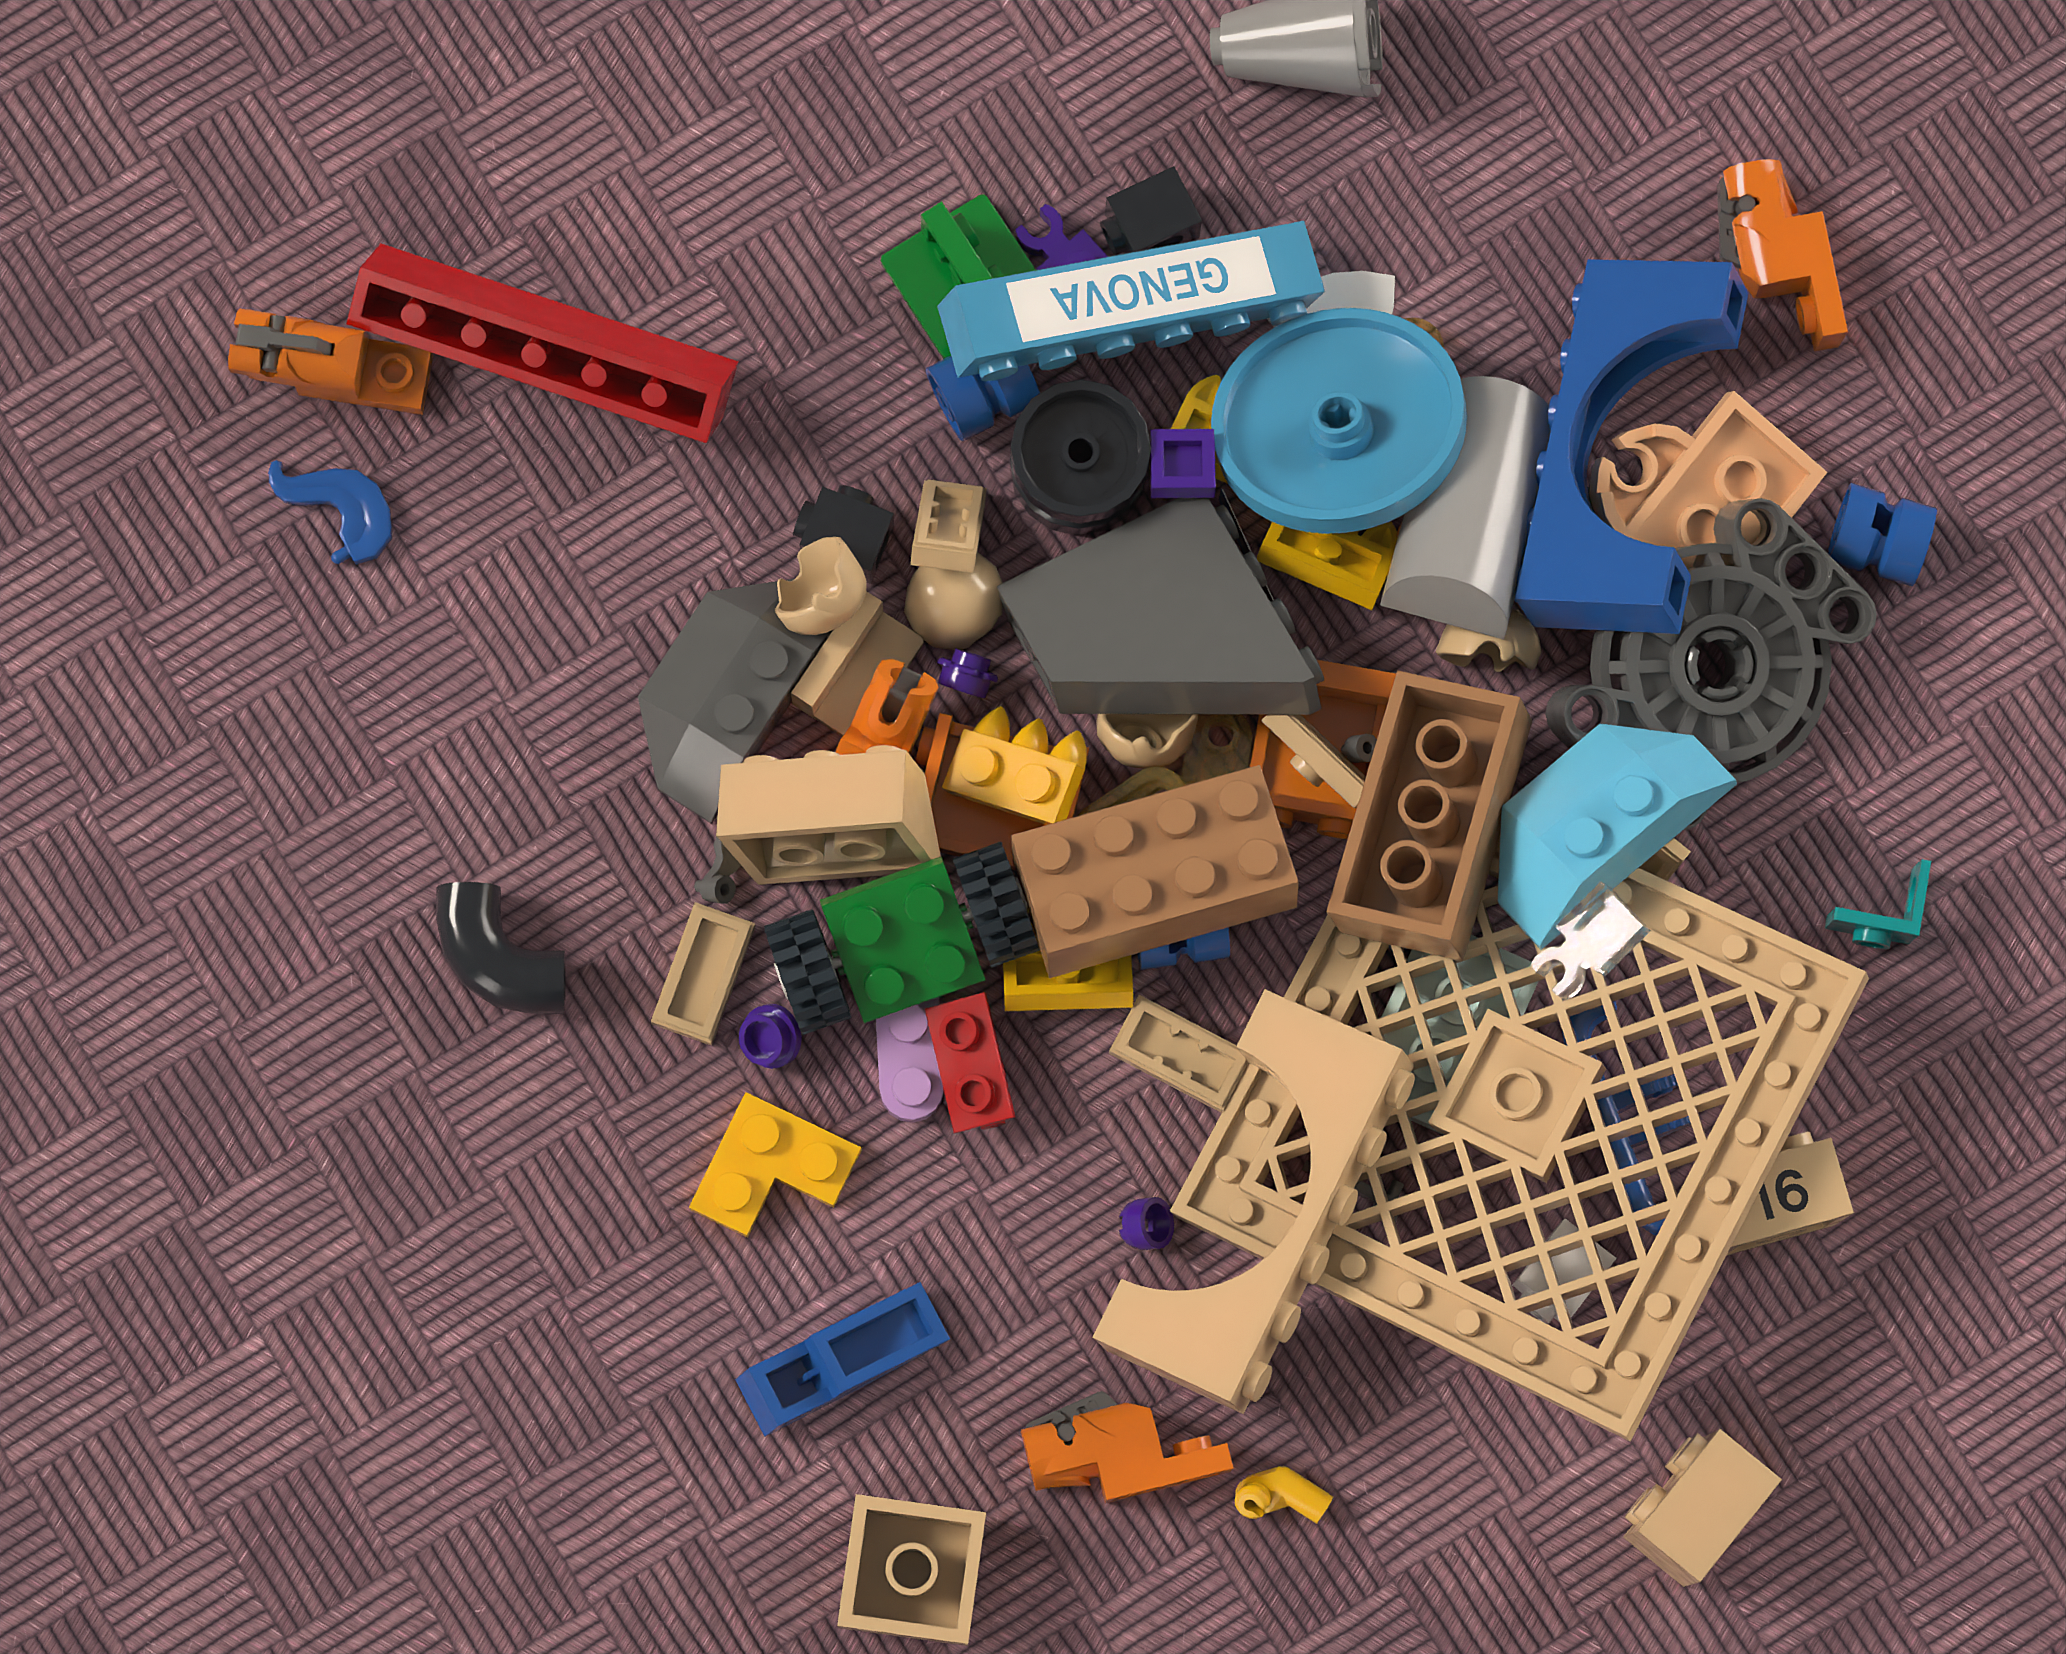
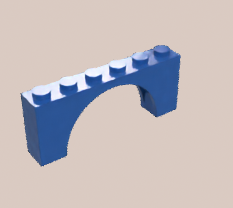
[1514,259,1749,634]

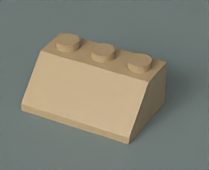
[716,745,941,885]

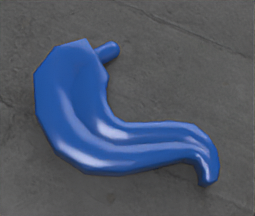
[268,460,392,565]

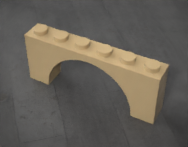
[1092,989,1415,1414]

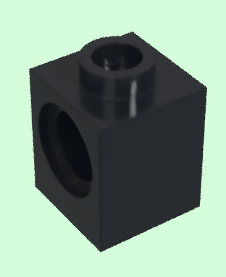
[1100,166,1202,256]

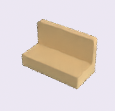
[791,591,923,736]

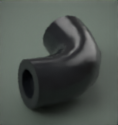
[436,882,566,1014]

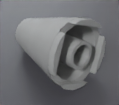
[1210,0,1382,98]

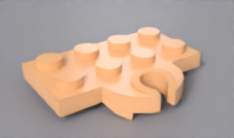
[1589,391,1827,568]

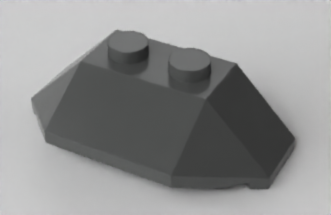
[638,578,833,824]

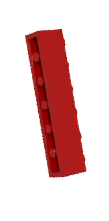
[346,243,739,443]

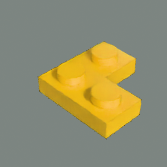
[689,1092,862,1238]

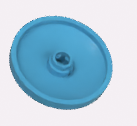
[1211,308,1467,534]

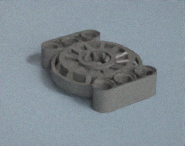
[1545,498,1877,831]

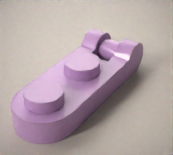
[876,997,944,1123]

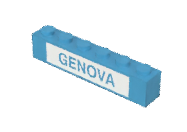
[937,221,1325,381]

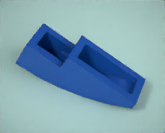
[735,1282,950,1437]

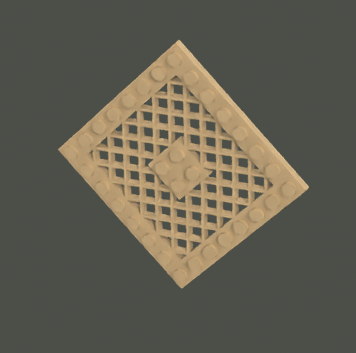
[1170,832,1869,1441]

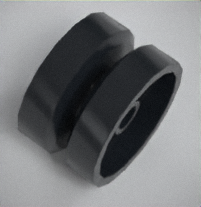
[1010,379,1151,536]

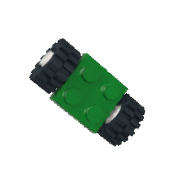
[764,842,1040,1035]

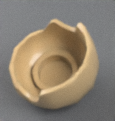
[775,537,867,635]
[904,552,1003,650]
[1436,608,1541,672]
[1096,714,1198,768]

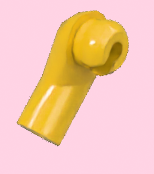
[1235,1466,1334,1524]

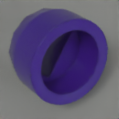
[1119,1197,1174,1250]

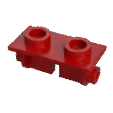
[925,992,1015,1134]

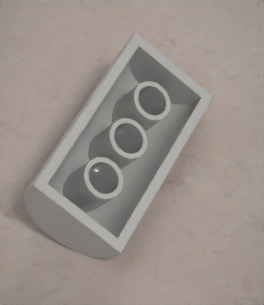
[1380,376,1551,640]

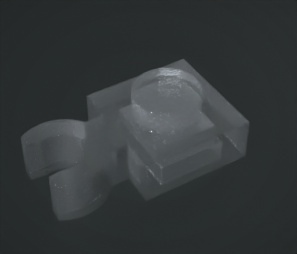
[1531,881,1651,1000]

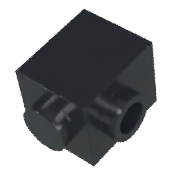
[793,485,894,584]

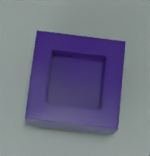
[1150,429,1216,498]

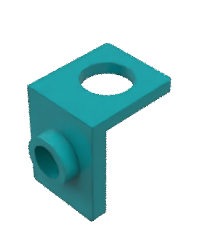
[1825,859,1931,949]

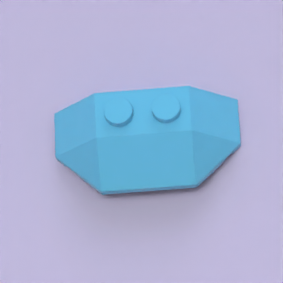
[1498,724,1737,950]

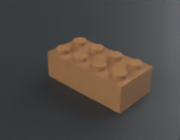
[1326,670,1532,961]
[1011,765,1299,978]

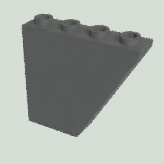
[997,498,1324,715]

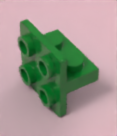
[881,194,1036,359]

